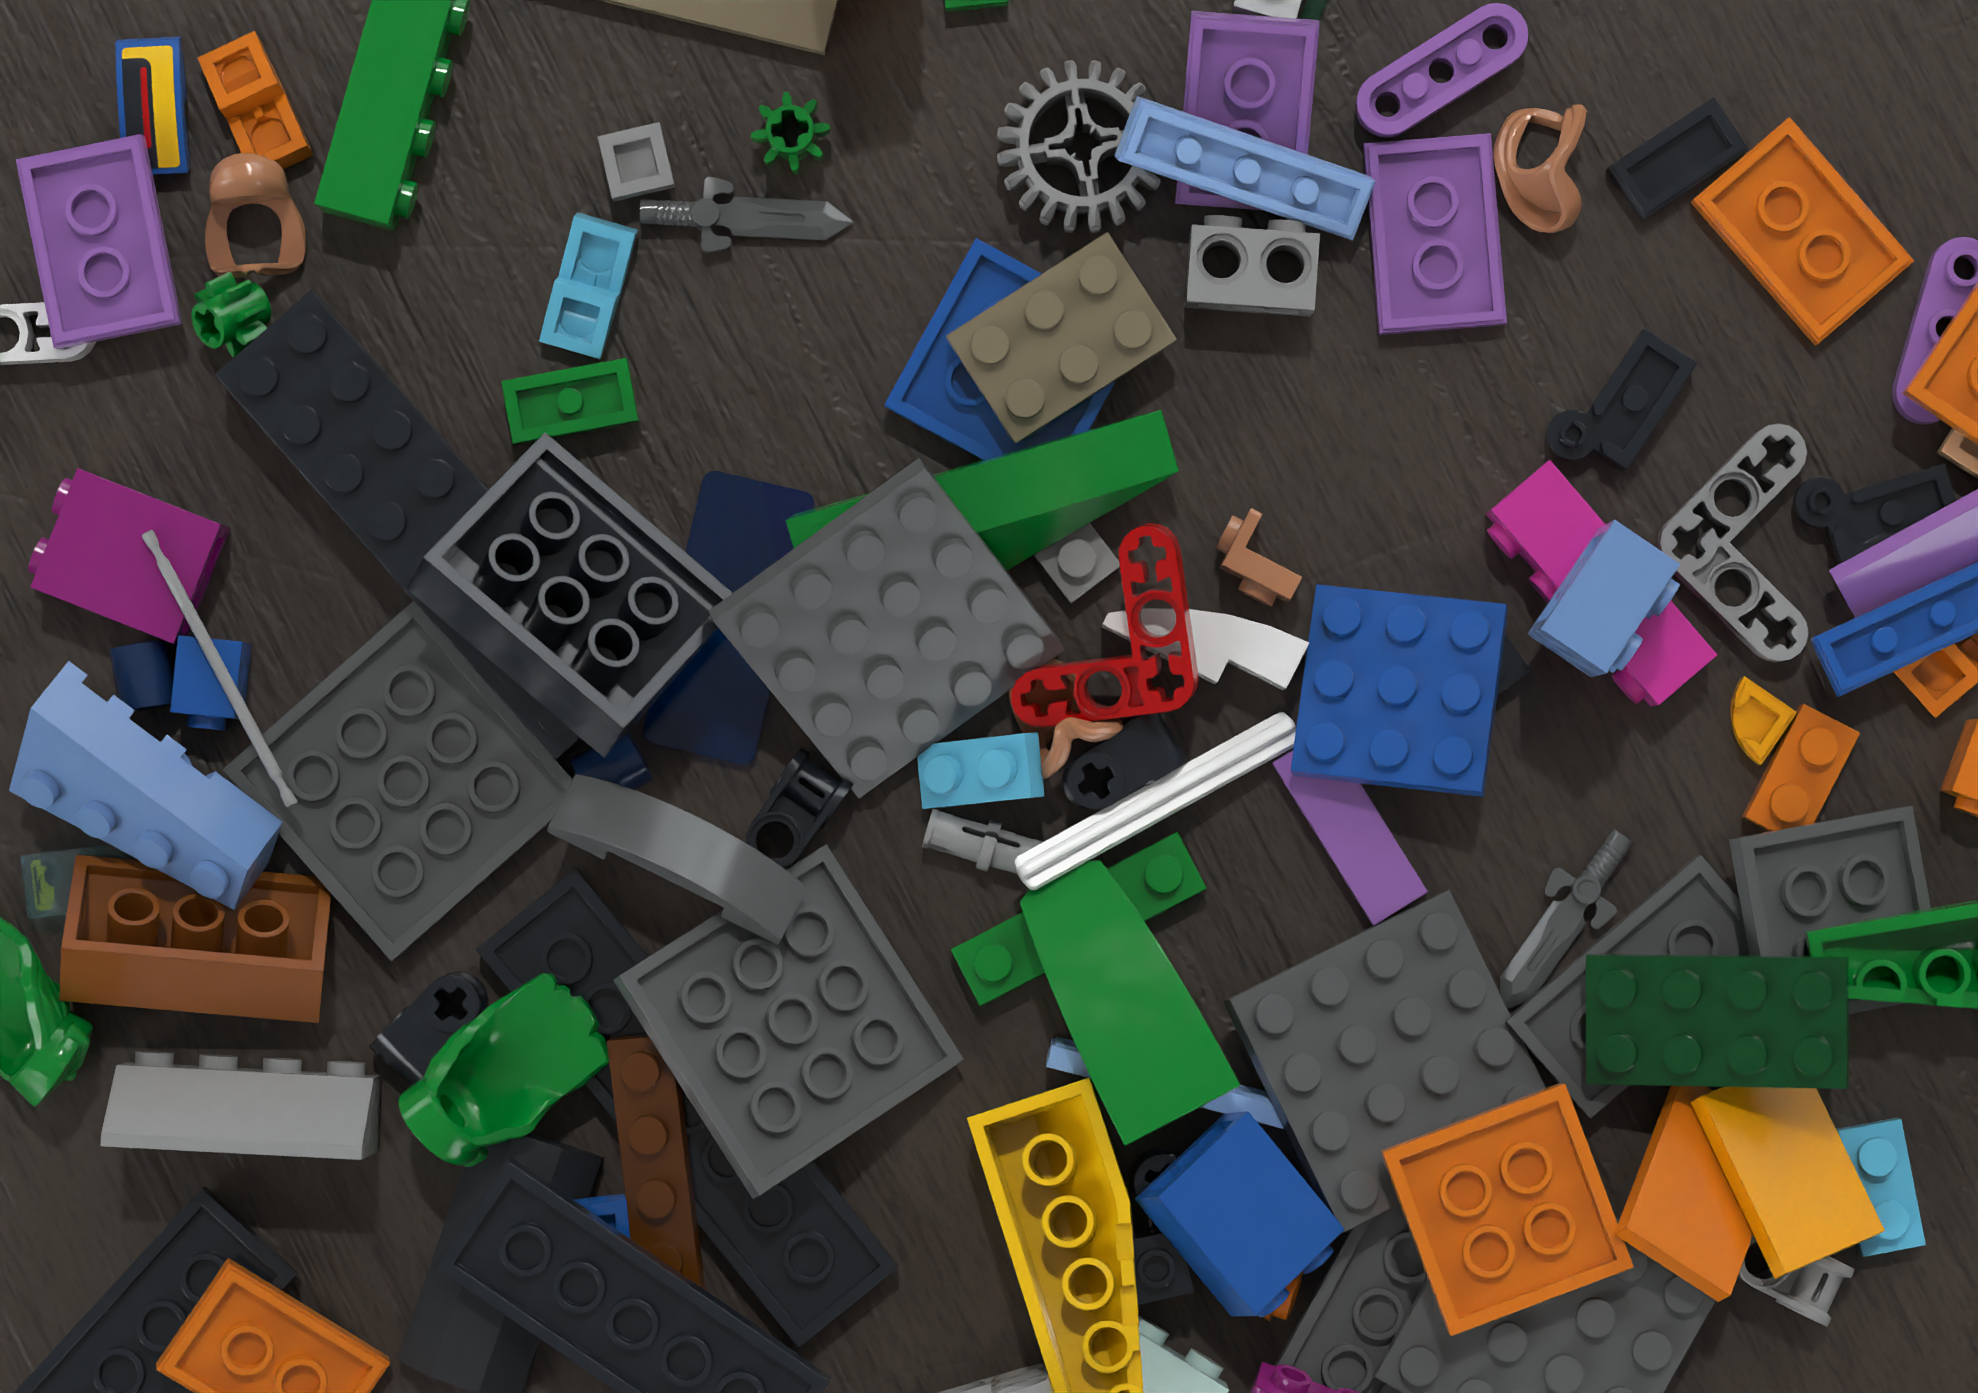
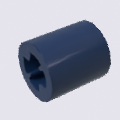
[109,640,173,712]
[570,732,654,790]

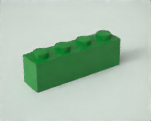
[314,0,470,232]

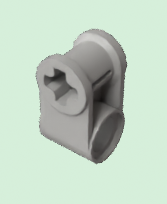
[1737,1235,1855,1327]

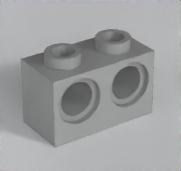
[1184,215,1320,317]

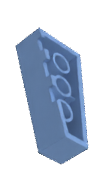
[9,661,282,910]

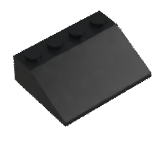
[407,432,732,758]

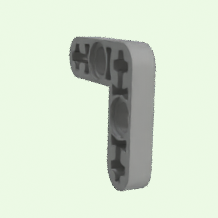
[1656,424,1809,662]

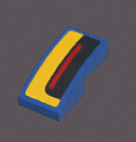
[115,36,191,174]

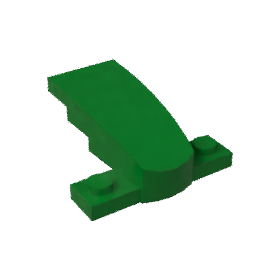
[950,832,1241,1146]

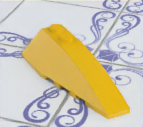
[967,1078,1144,1393]

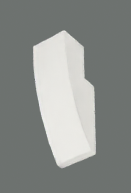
[1101,608,1309,691]

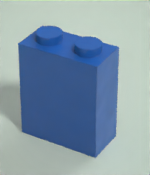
[1135,1111,1345,1317]

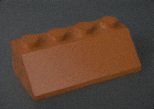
[59,855,331,1023]

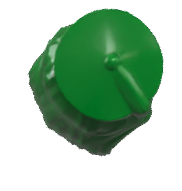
[0,917,93,1107]
[399,973,609,1167]

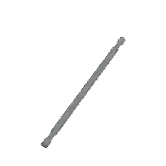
[141,530,298,808]

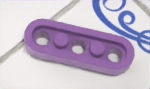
[1355,3,1528,138]
[1892,237,1978,424]

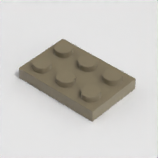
[946,232,1177,445]

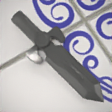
[640,177,854,253]
[1500,829,1634,1009]

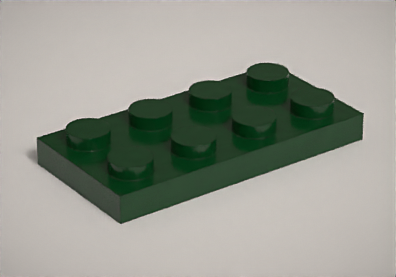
[1586,954,1849,1089]

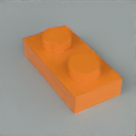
[1742,704,1860,831]

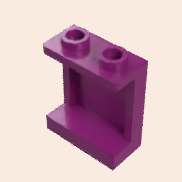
[28,468,230,644]

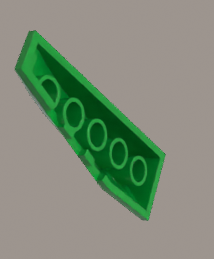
[786,409,1179,571]
[1805,900,1978,1009]

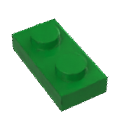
[501,358,640,446]

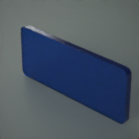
[644,471,815,764]

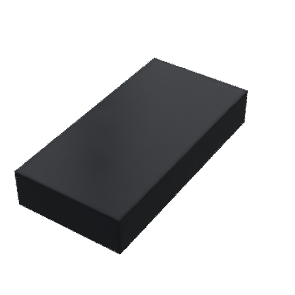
[1606,97,1749,222]

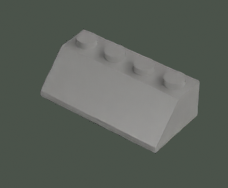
[100,1051,382,1160]

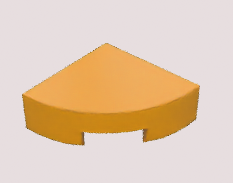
[1730,676,1797,765]

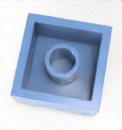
[1527,520,1680,677]

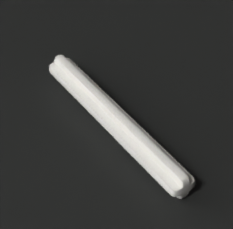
[1014,712,1296,890]

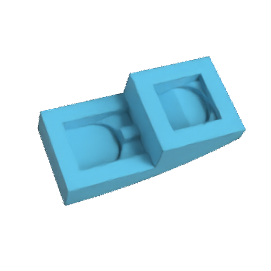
[539,212,638,359]

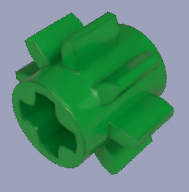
[751,91,831,175]
[191,272,272,357]

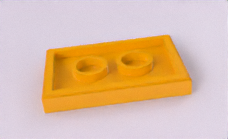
[1690,1087,1885,1279]

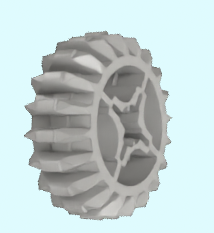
[997,60,1161,233]

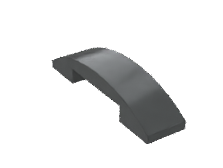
[546,774,807,945]

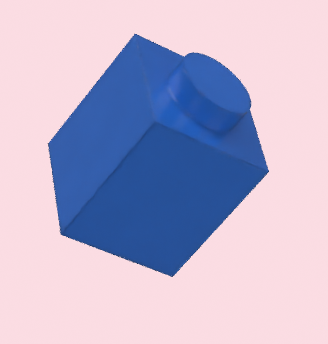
[170,635,252,731]

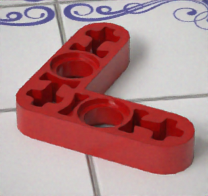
[1011,523,1198,727]

